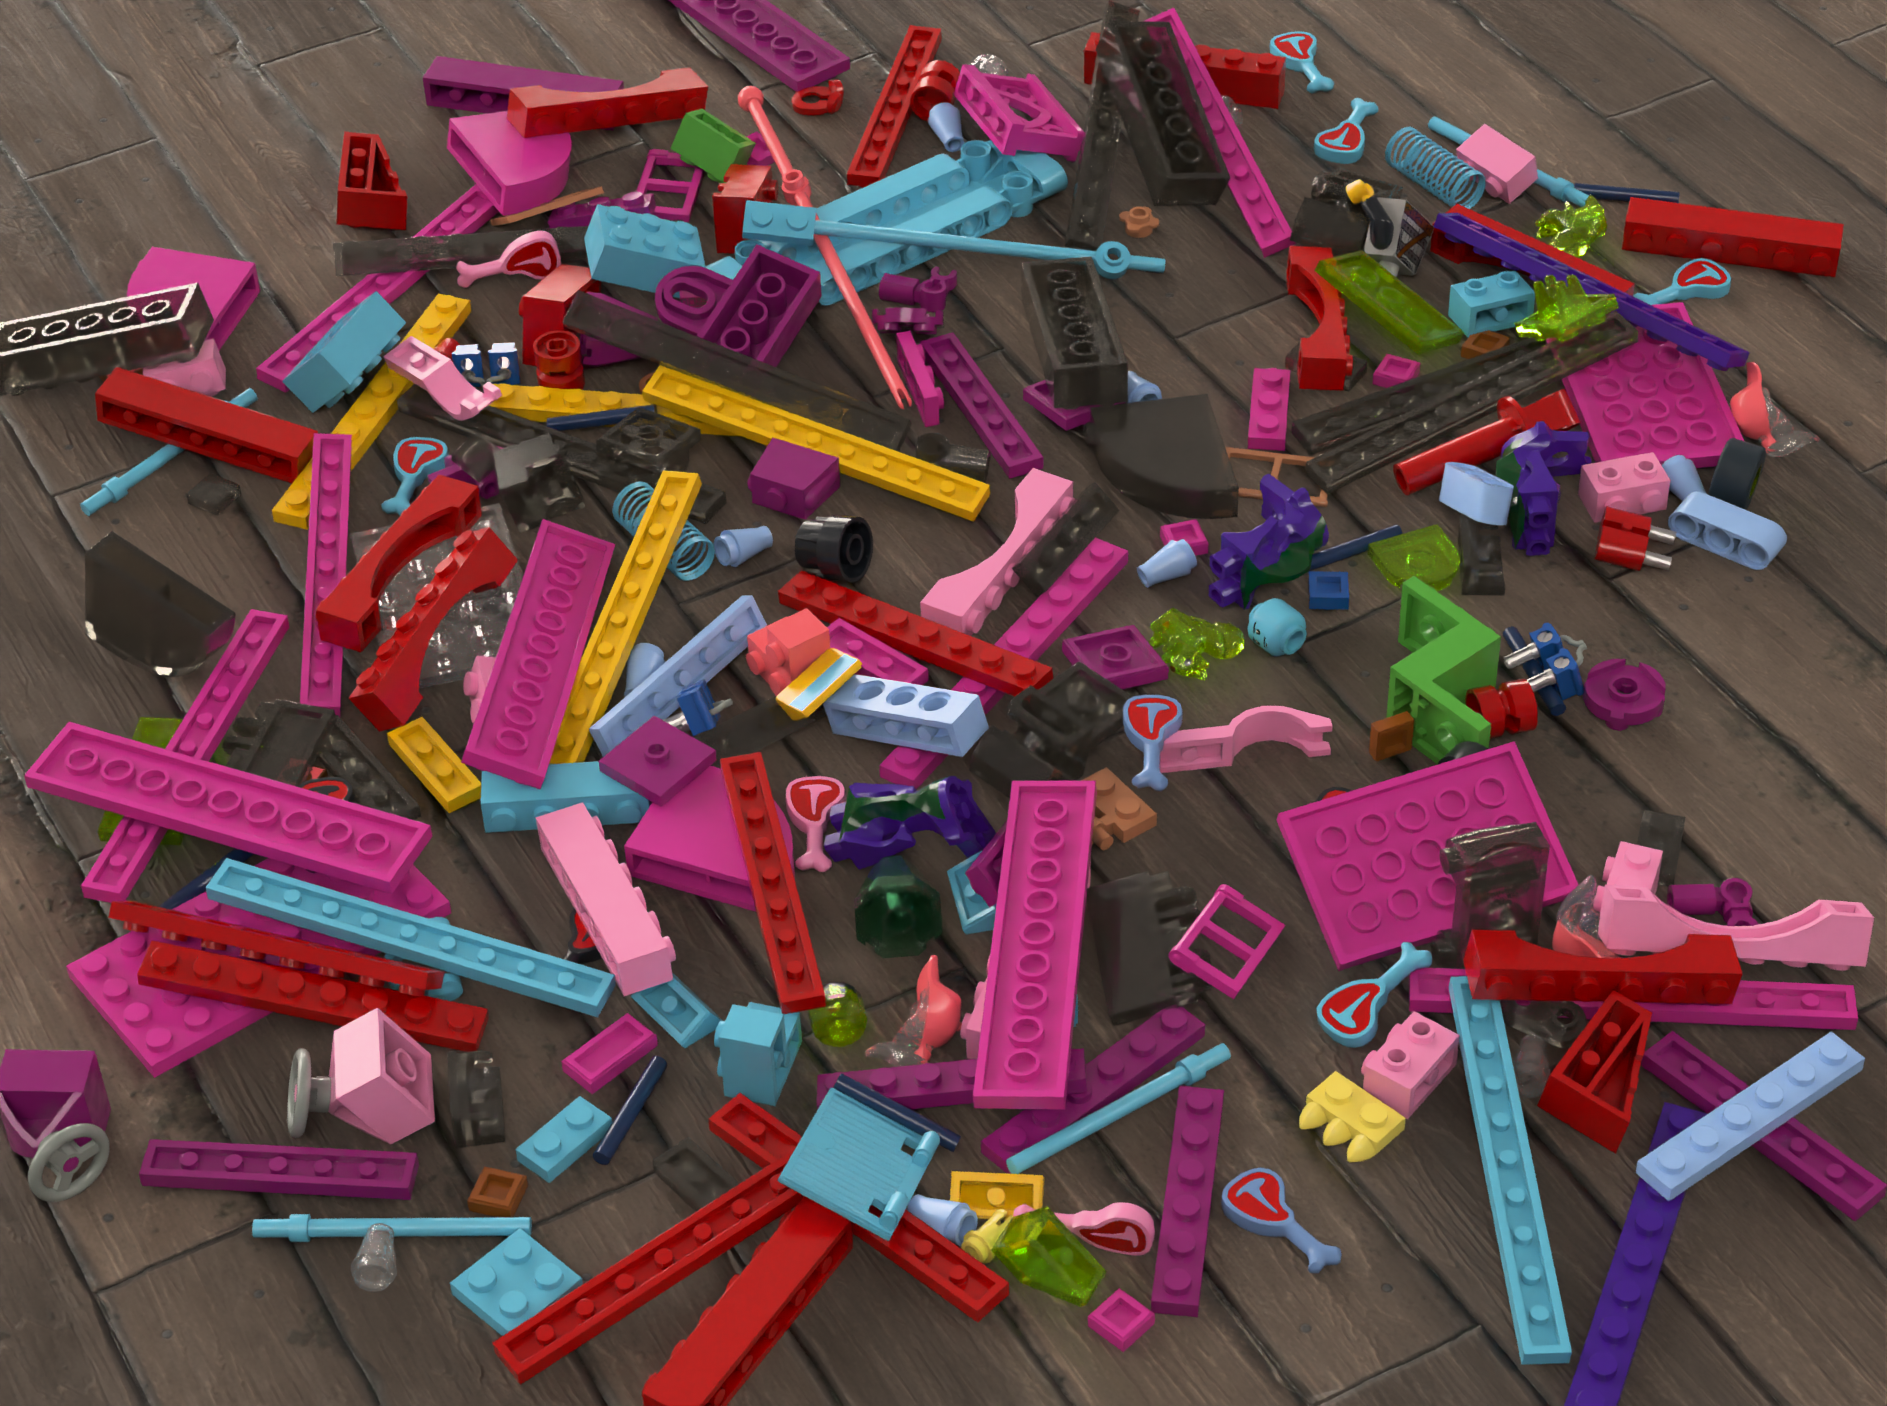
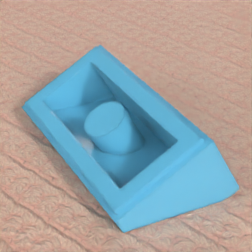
[947,850,997,934]
[630,973,723,1048]

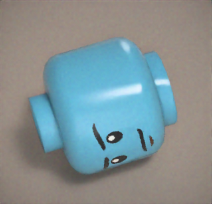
[1247,598,1307,656]

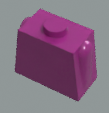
[747,438,840,520]

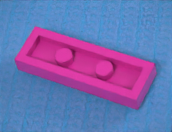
[896,331,944,427]
[1248,368,1291,451]
[827,618,929,685]

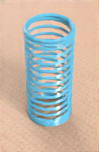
[1385,127,1486,209]
[612,481,715,581]

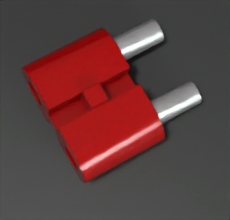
[1594,506,1676,571]

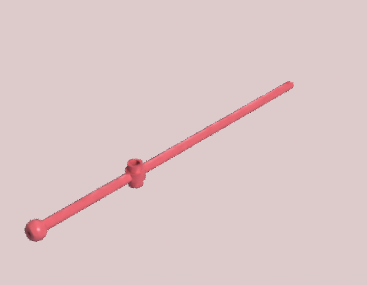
[738,86,912,410]

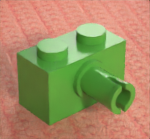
[670,109,756,183]

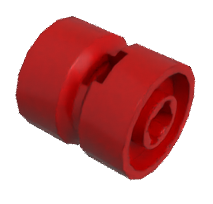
[910,60,960,121]
[533,330,585,390]
[1465,679,1538,739]

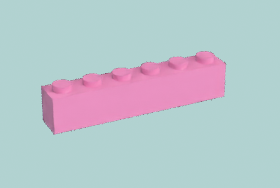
[535,802,676,996]

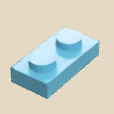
[516,1096,612,1183]

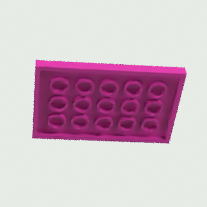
[1541,302,1744,468]
[1276,741,1581,971]

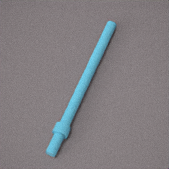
[1428,116,1593,210]
[1006,1043,1231,1174]
[252,1214,532,1242]

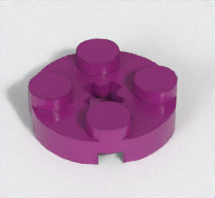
[871,308,944,335]
[1583,659,1666,731]

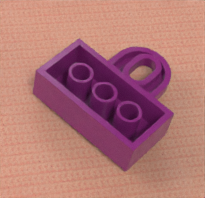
[655,244,822,399]

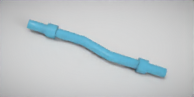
[80,388,258,516]

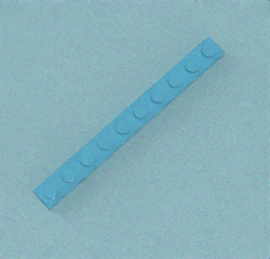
[206,858,616,1017]
[1448,976,1572,1365]

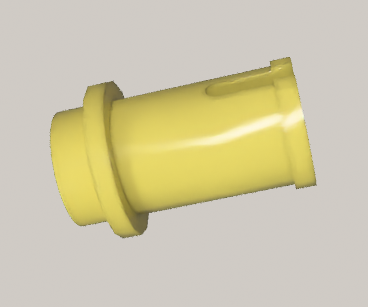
[961,1209,1018,1264]

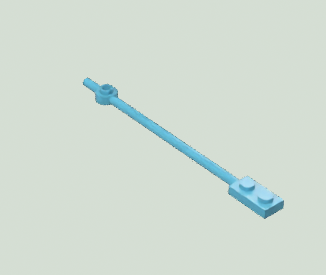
[742,200,1166,279]

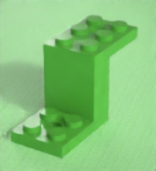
[1386,576,1501,764]

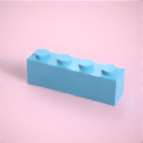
[481,761,651,833]

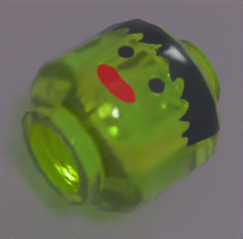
[807,982,868,1047]

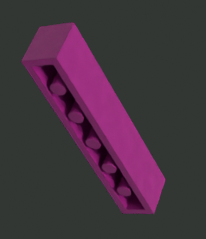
[423,56,624,131]

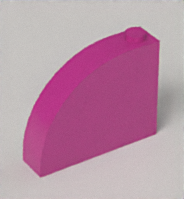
[447,111,572,216]
[127,247,260,356]
[624,766,795,912]

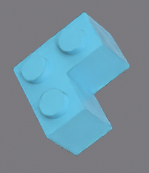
[714,1002,802,1106]

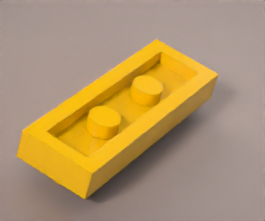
[387,717,481,813]

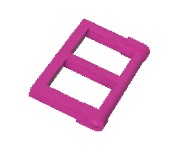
[636,149,705,222]
[1168,884,1286,1000]

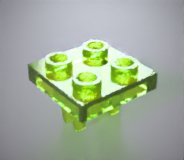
[1514,275,1619,341]

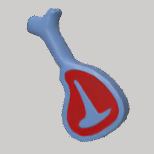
[1123,695,1183,791]
[1221,1168,1341,1273]

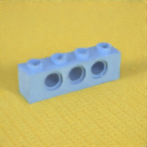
[823,674,989,757]

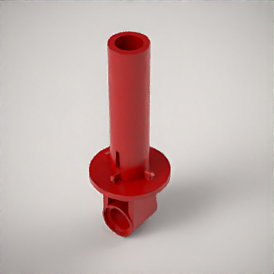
[1393,389,1581,496]

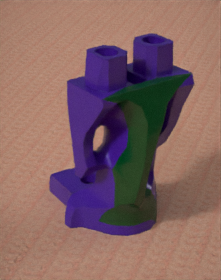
[1496,421,1592,556]
[1209,473,1329,610]
[824,776,996,869]

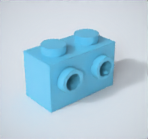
[1448,270,1536,337]

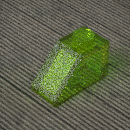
[991,1206,1107,1307]

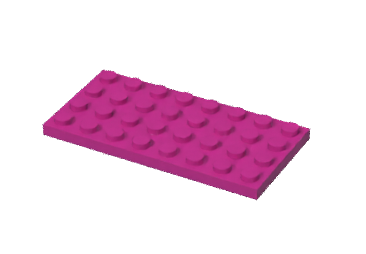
[66,858,451,1078]

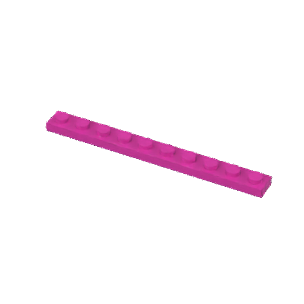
[1144,8,1296,258]
[256,184,499,393]
[300,433,352,718]
[879,537,1128,789]
[81,609,290,903]
[1408,968,1858,1030]

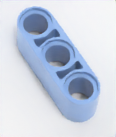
[1439,462,1514,525]
[1668,491,1787,570]

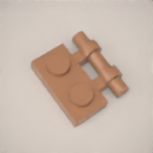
[1081,767,1157,850]

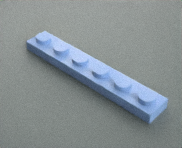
[589,595,767,757]
[1636,1031,1865,1201]

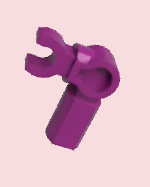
[879,266,957,312]
[1667,878,1759,926]

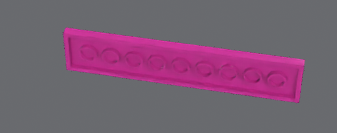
[461,519,616,789]
[24,722,432,894]
[973,781,1097,1109]

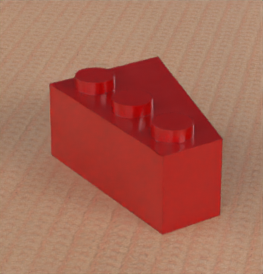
[336,131,408,230]
[712,164,778,254]
[519,264,601,366]
[1537,990,1652,1154]

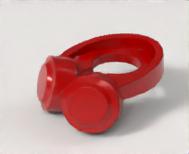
[791,79,844,115]

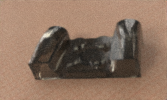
[1430,822,1550,969]

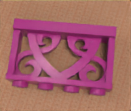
[953,64,1084,162]

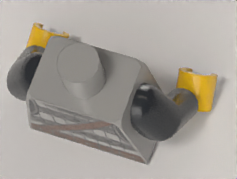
[1346,180,1434,289]

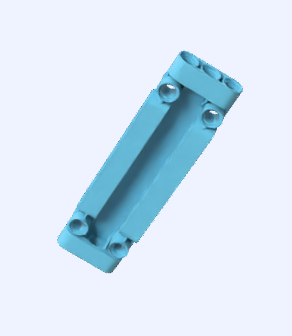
[706,140,1068,306]

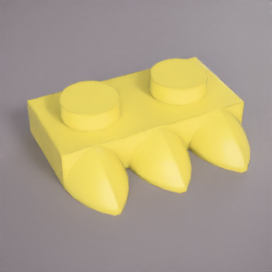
[1299,1071,1405,1162]

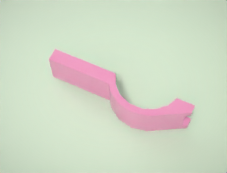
[383,336,502,421]
[1160,706,1332,773]

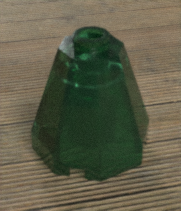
[854,856,943,958]

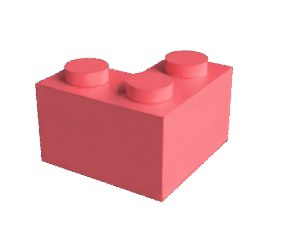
[746,608,830,696]

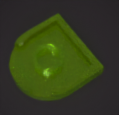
[1368,524,1460,591]

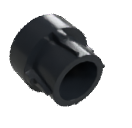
[795,514,873,582]

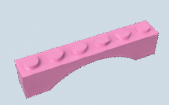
[920,468,1076,636]
[1598,884,1874,971]

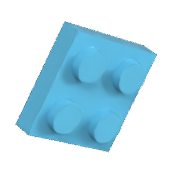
[450,1228,583,1336]

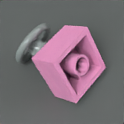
[287,1008,435,1145]

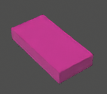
[561,1013,658,1094]

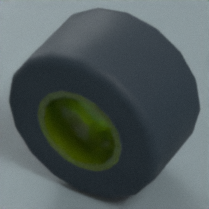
[1708,438,1766,510]

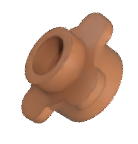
[1119,207,1159,238]

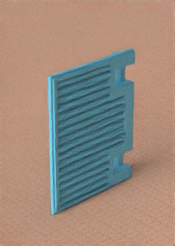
[777,1088,940,1241]

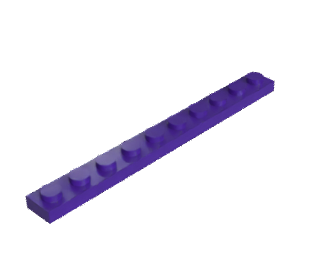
[1434,213,1750,371]
[1564,1102,1707,1406]

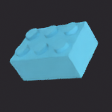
[584,204,706,298]
[282,291,407,413]

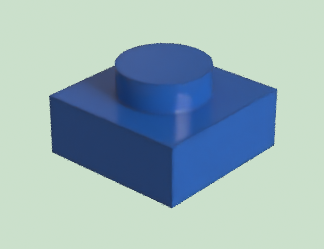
[1308,571,1349,610]

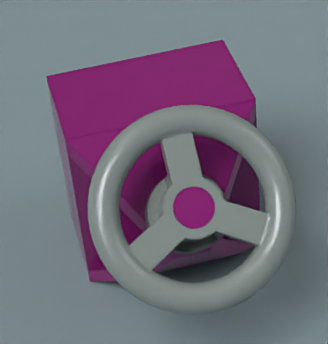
[0,1049,111,1202]

